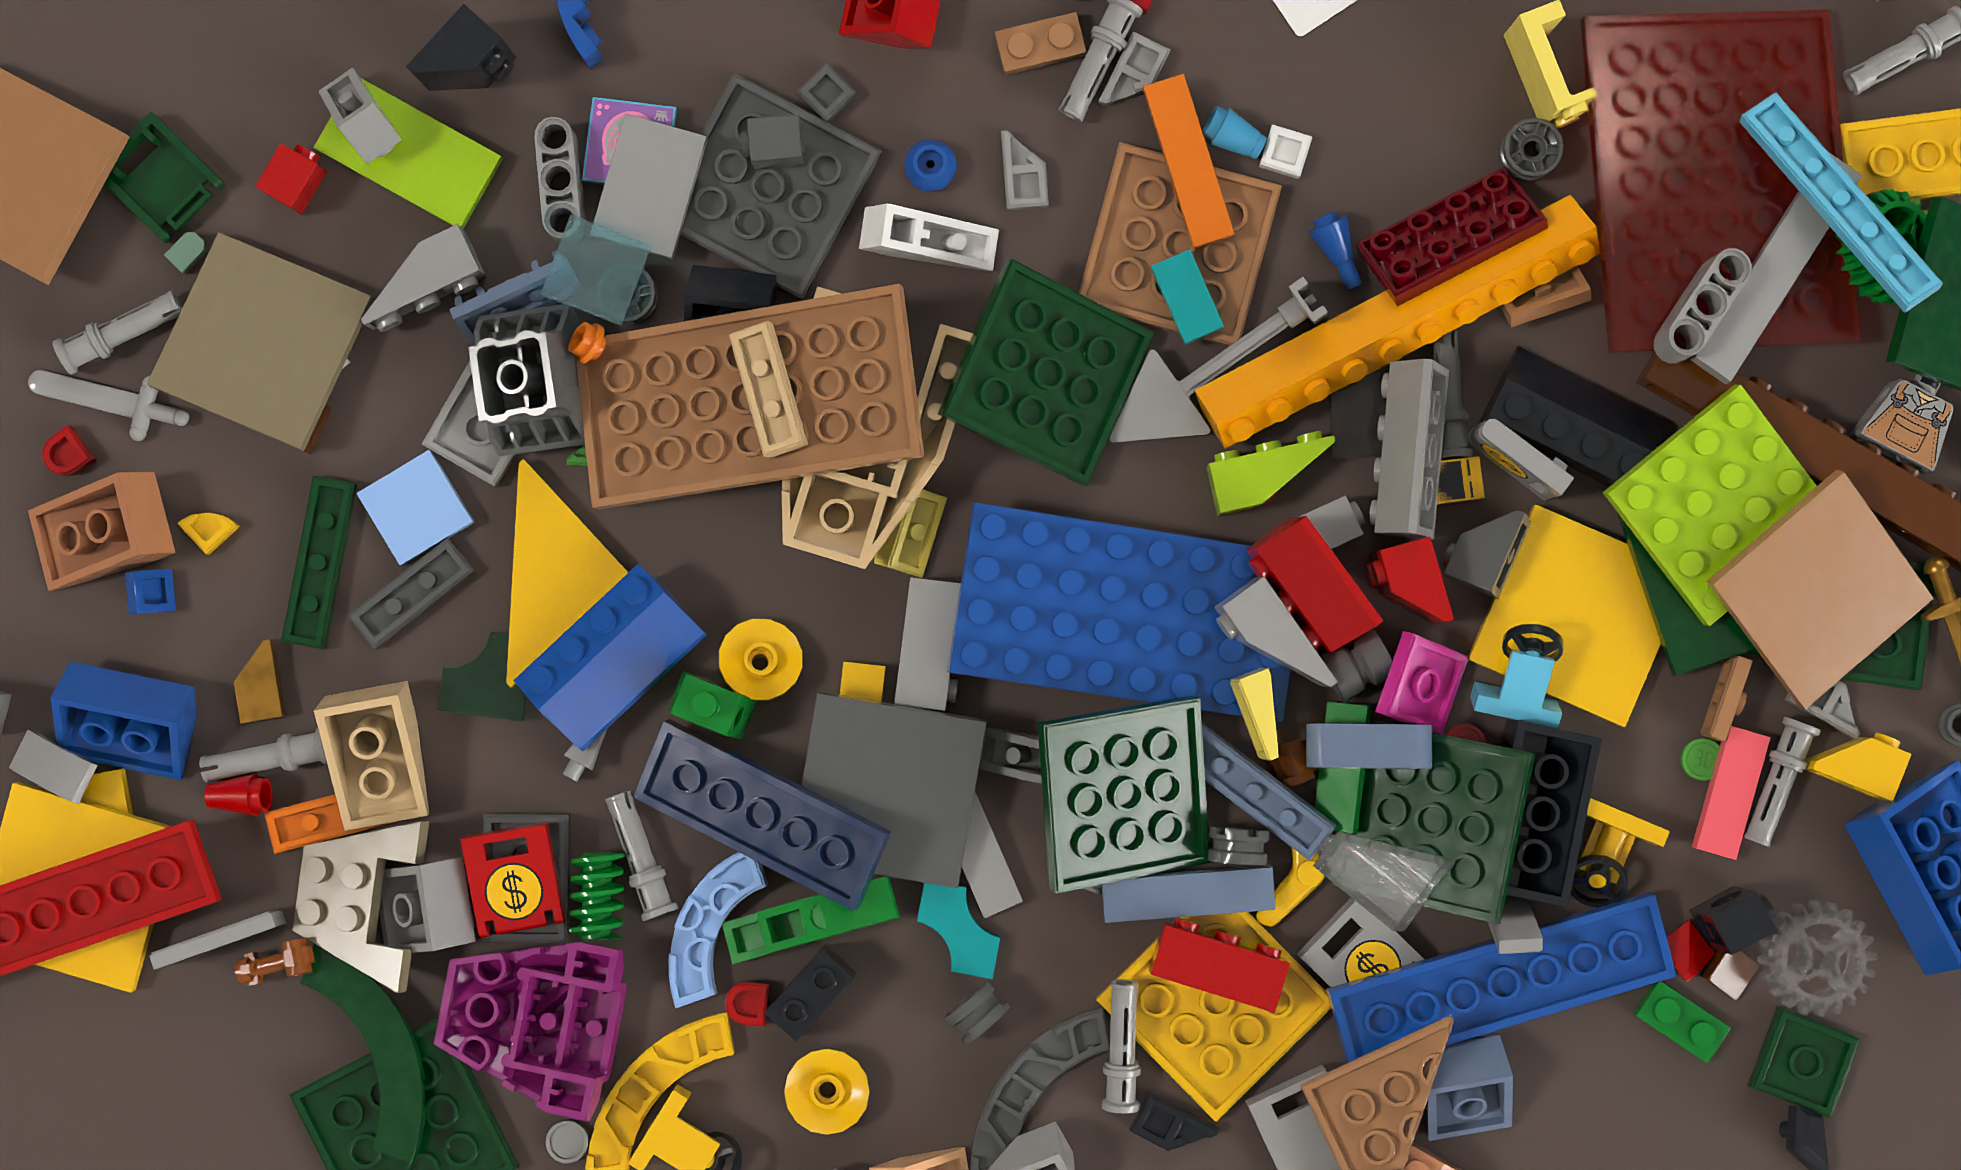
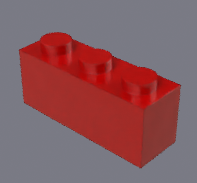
[1148,917,1290,1013]

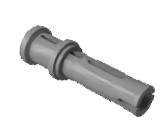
[1058,0,1143,122]
[1843,6,1961,95]
[53,290,182,375]
[1744,717,1821,847]
[199,727,327,783]
[605,790,679,922]
[1102,979,1141,1114]

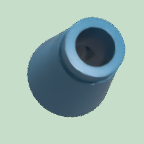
[1202,105,1267,159]

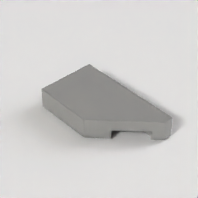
[1098,32,1170,106]
[1784,681,1860,739]

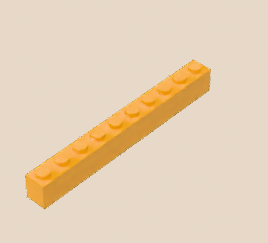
[1195,195,1600,449]

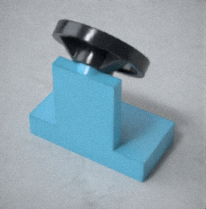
[1470,624,1564,729]

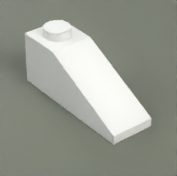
[859,203,999,271]

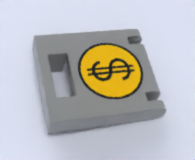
[1467,419,1574,501]
[1297,893,1424,987]

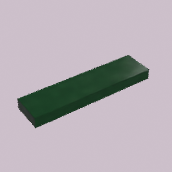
[281,476,358,649]

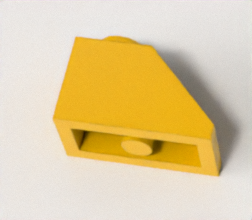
[1805,733,1911,802]

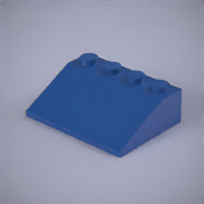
[1844,760,1961,975]

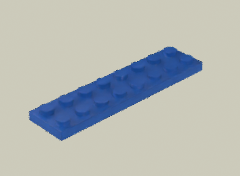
[1326,892,1677,1063]

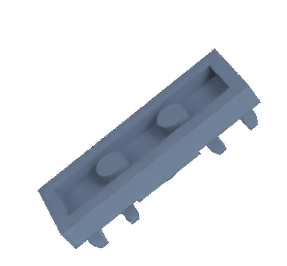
[450,251,584,344]

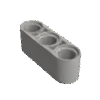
[534,117,586,245]
[1654,248,1752,364]

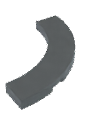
[970,1006,1110,1170]

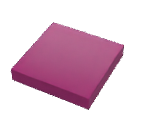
[1375,631,1469,734]

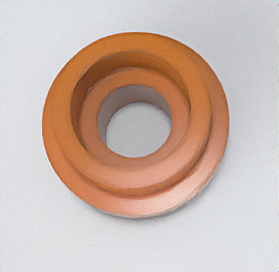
[568,322,607,364]

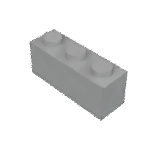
[894,577,960,711]

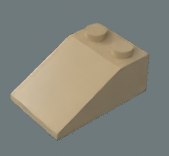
[314,681,429,831]

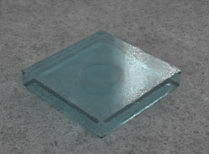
[540,214,651,326]

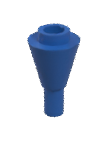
[1308,211,1362,290]

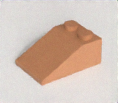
[28,472,176,591]

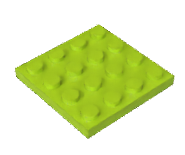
[1603,384,1816,627]

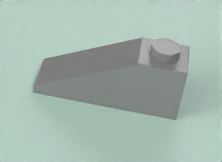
[1214,577,1337,687]

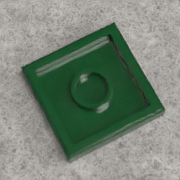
[1747,1006,1861,1118]

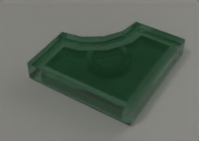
[437,632,527,722]

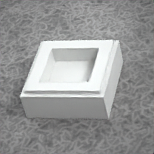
[1259,124,1312,179]

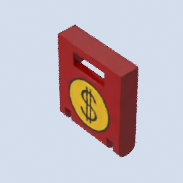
[460,821,566,938]

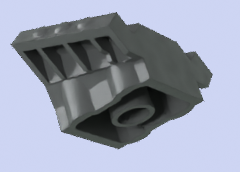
[468,303,585,456]

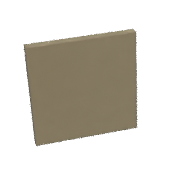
[147,232,374,452]

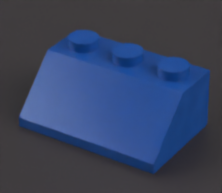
[50,661,197,781]

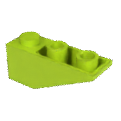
[1206,431,1335,517]

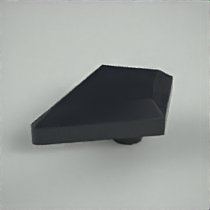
[1779,1106,1829,1170]

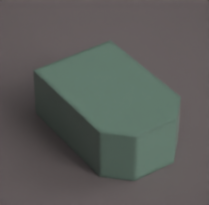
[164,232,208,274]

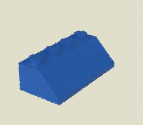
[513,563,707,751]

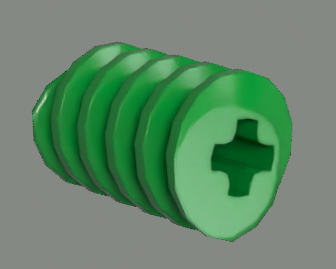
[569,852,625,940]

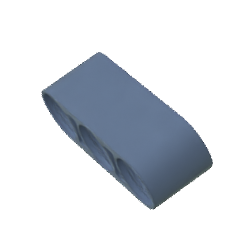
[1306,723,1432,769]

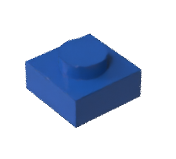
[125,569,176,615]

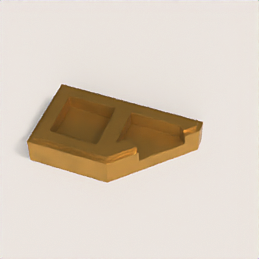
[234,639,286,724]

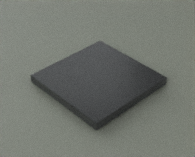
[680,73,882,301]
[802,691,987,888]

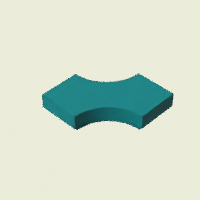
[917,883,1000,979]

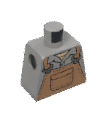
[1848,374,1954,474]

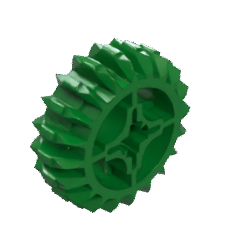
[1835,189,1928,305]

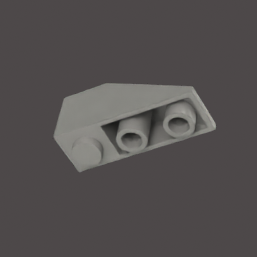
[361,224,486,332]

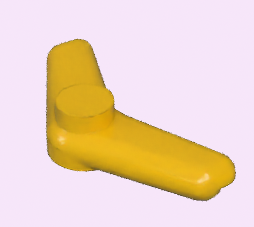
[1256,848,1325,927]

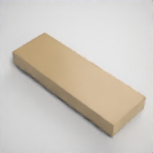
[729,321,808,459]

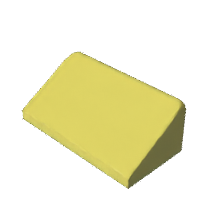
[874,489,947,578]

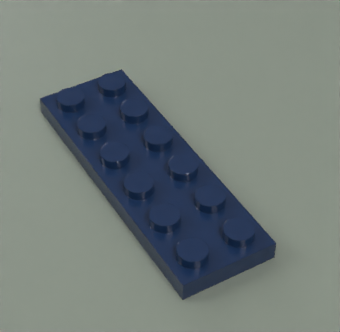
[633,719,892,911]

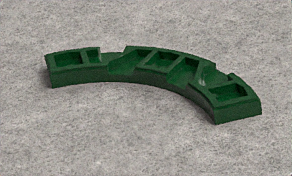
[300,944,426,1164]

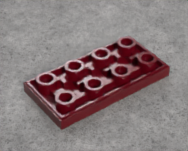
[1356,166,1548,306]

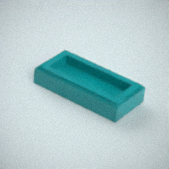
[1150,249,1224,345]

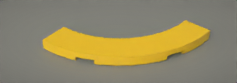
[585,1011,735,1170]

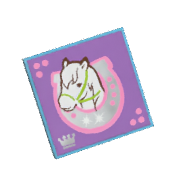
[582,97,678,185]

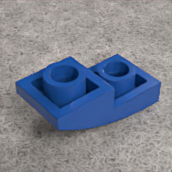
[557,0,603,69]

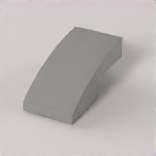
[9,730,98,804]

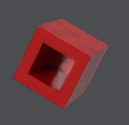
[255,143,327,215]

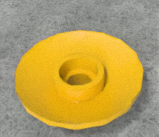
[719,619,802,700]
[784,1048,870,1135]

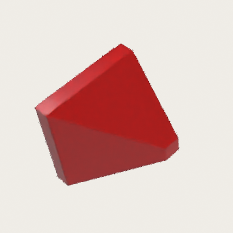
[1666,920,1715,982]

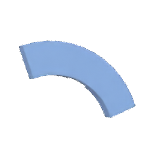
[668,852,768,1008]

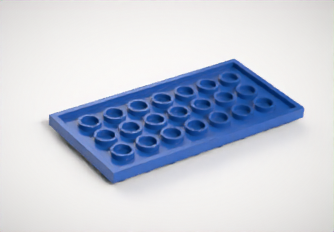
[947,502,1297,722]

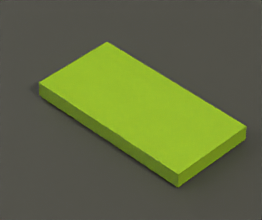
[313,78,504,229]

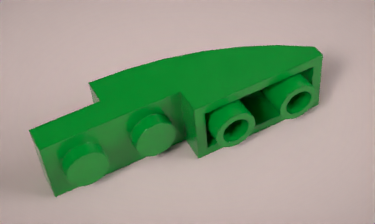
[722,876,900,964]

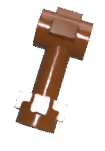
[234,938,315,986]

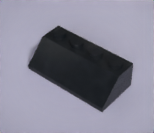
[1479,346,1669,487]
[1501,719,1602,907]

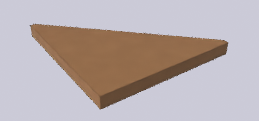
[1300,1014,1454,1170]

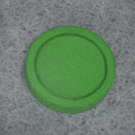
[1680,738,1720,781]

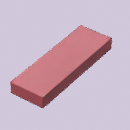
[1692,726,1771,860]

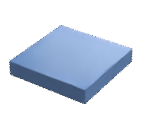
[357,450,475,566]

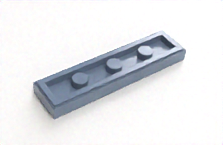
[1202,722,1337,861]
[1101,865,1275,923]

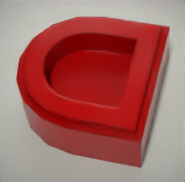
[42,425,97,476]
[725,981,770,1027]

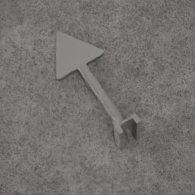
[1109,277,1329,442]

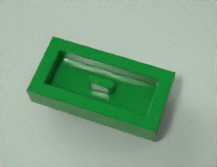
[1633,981,1731,1064]

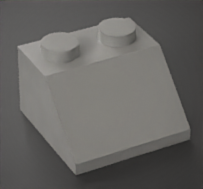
[379,857,476,953]

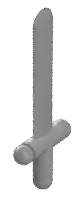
[28,370,189,441]

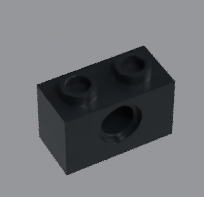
[1689,886,1778,955]
[765,944,856,1042]

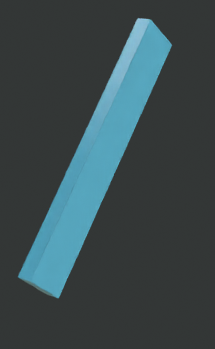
[1739,92,1943,313]

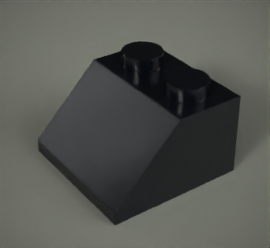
[406,4,516,91]
[684,265,777,321]

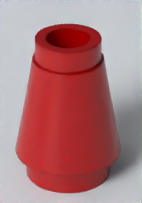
[204,774,273,816]

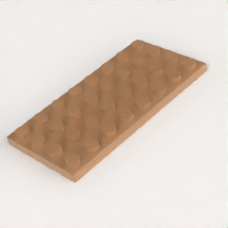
[576,284,924,510]

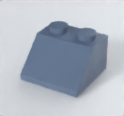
[1423,1034,1513,1141]

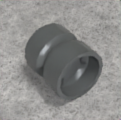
[1319,629,1393,703]

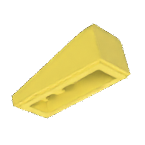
[1230,668,1279,760]

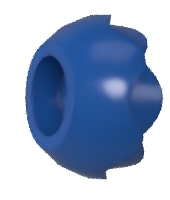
[904,139,957,191]

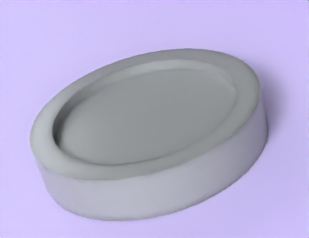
[546,1119,589,1163]

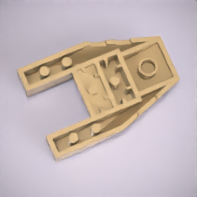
[782,286,973,569]

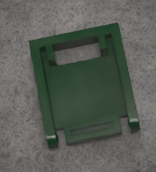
[104,112,226,244]

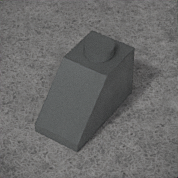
[1443,510,1531,599]

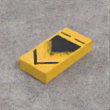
[1437,456,1485,505]

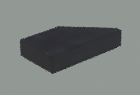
[1129,1091,1219,1151]

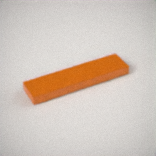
[1143,74,1235,249]

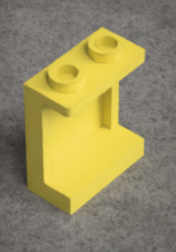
[1504,0,1597,129]

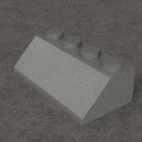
[1370,359,1449,539]

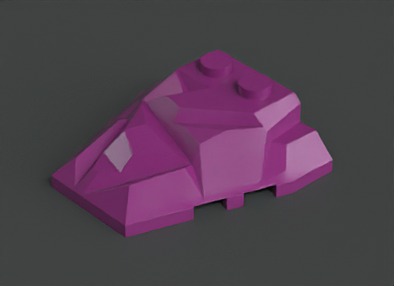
[434,941,627,1122]

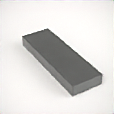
[347,538,476,649]

